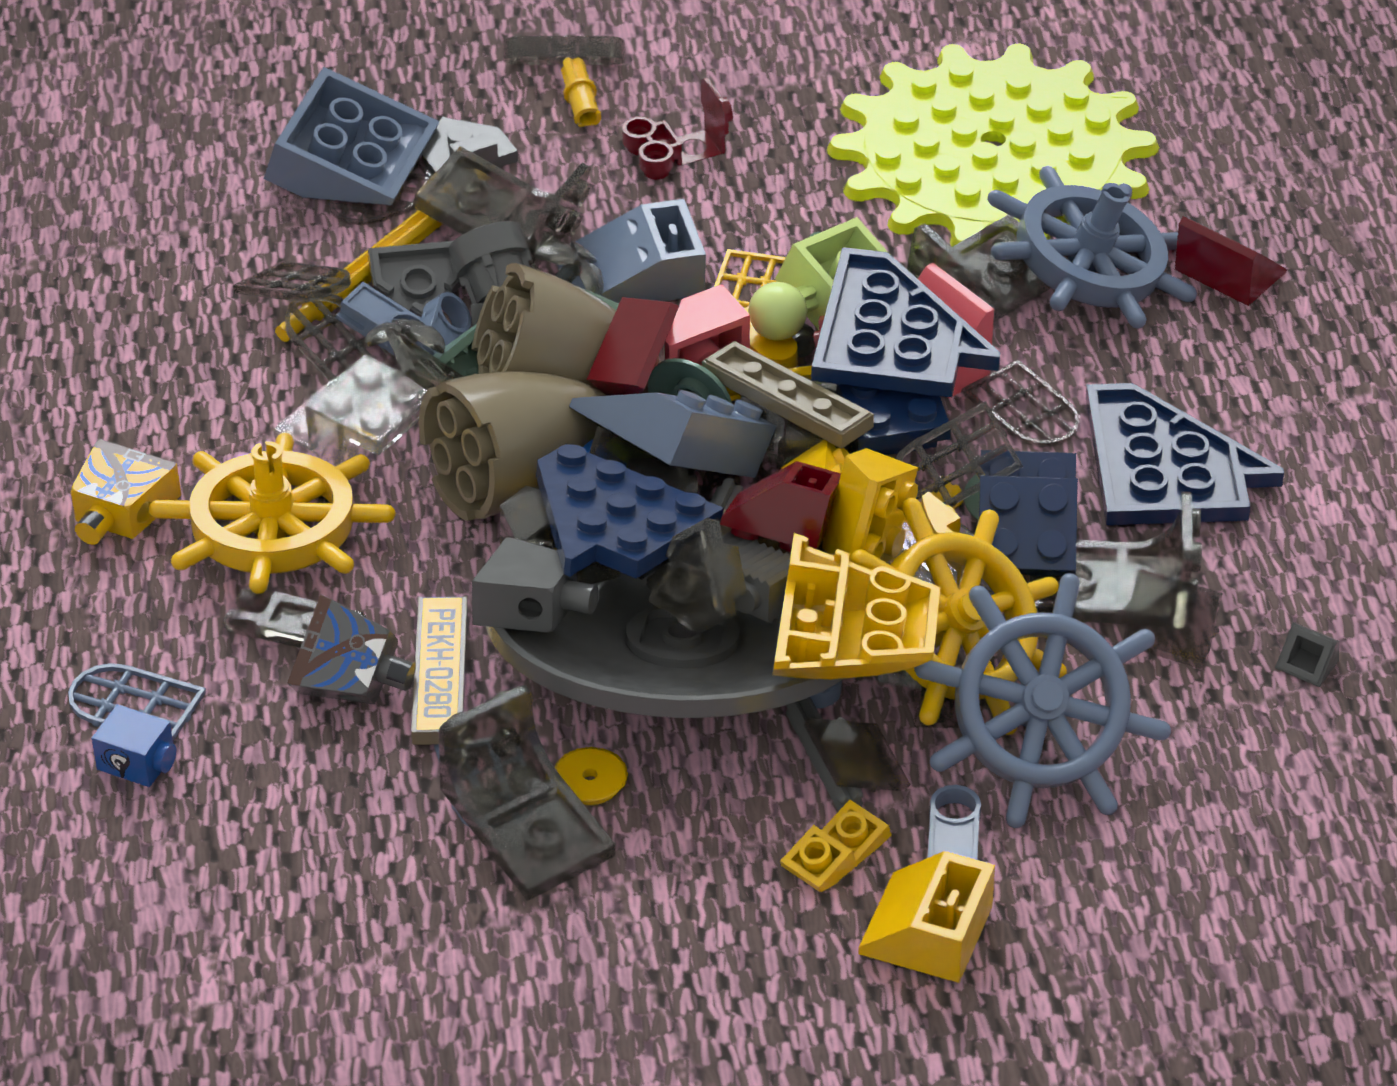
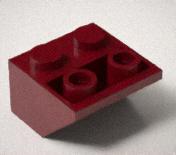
[720,461,841,552]

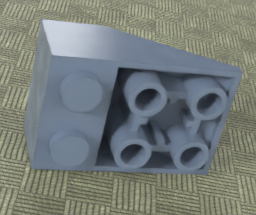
[554,199,706,303]

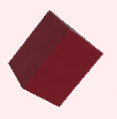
[1174,216,1288,306]
[587,297,679,396]

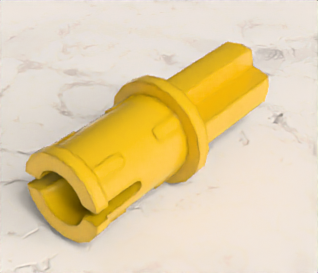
[561,57,601,127]

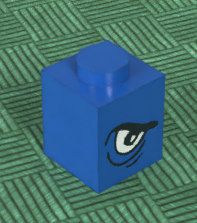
[91,704,177,787]

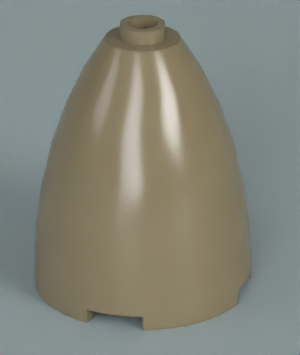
[471,263,662,393]
[419,371,610,521]

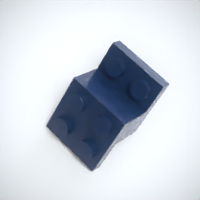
[827,384,951,455]
[978,450,1078,576]

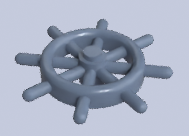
[987,166,1197,329]
[915,573,1171,828]

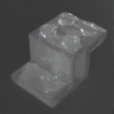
[274,354,432,466]

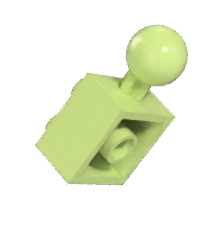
[748,217,889,341]

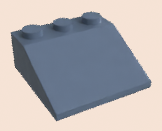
[264,67,440,205]
[569,390,777,478]

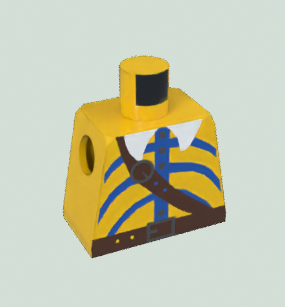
[71,439,181,545]

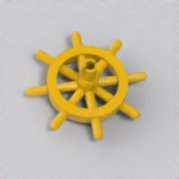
[148,433,396,594]
[850,498,1067,735]

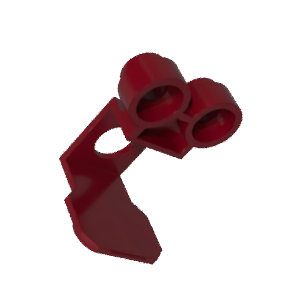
[622,77,733,180]

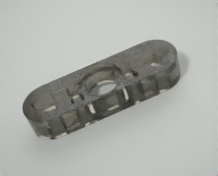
[503,36,625,65]

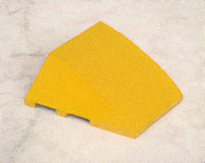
[772,533,941,679]

